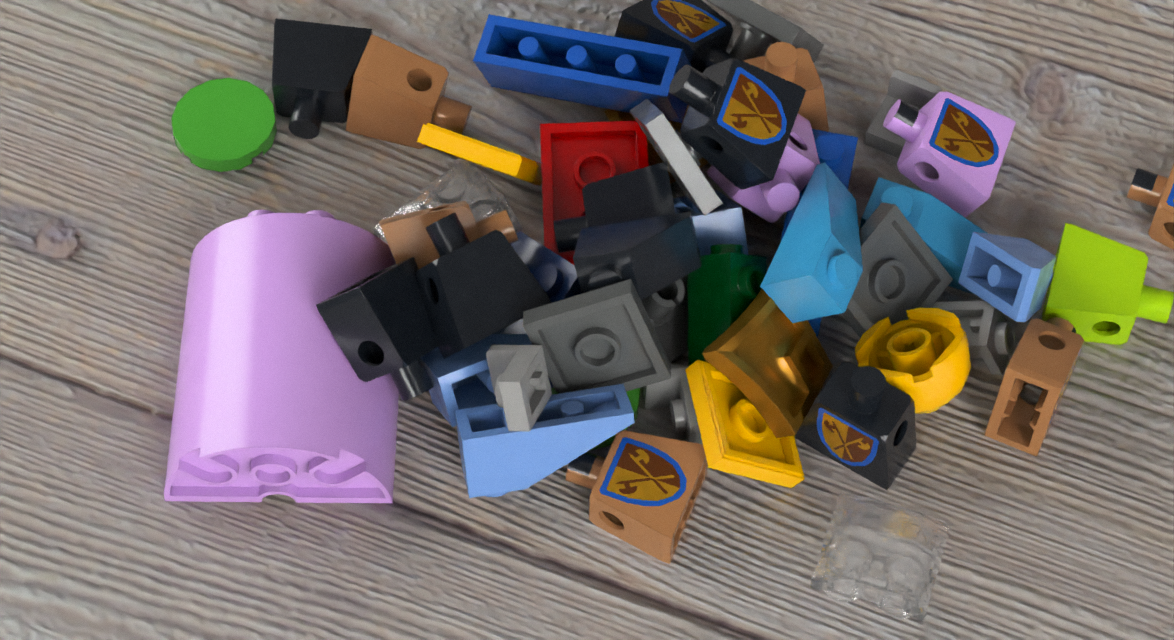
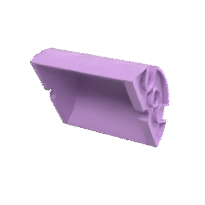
[164,210,399,503]

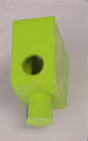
[1041,223,1174,345]

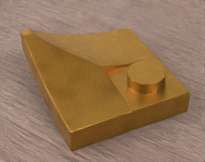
[702,289,833,438]

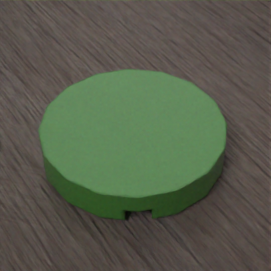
[171,78,277,172]

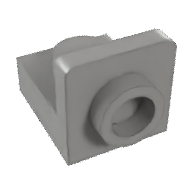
[864,70,942,158]
[932,300,1016,374]
[486,344,552,432]
[643,364,703,444]

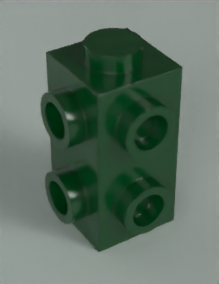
[687,244,766,366]

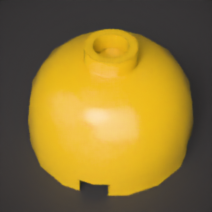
[855,308,971,414]

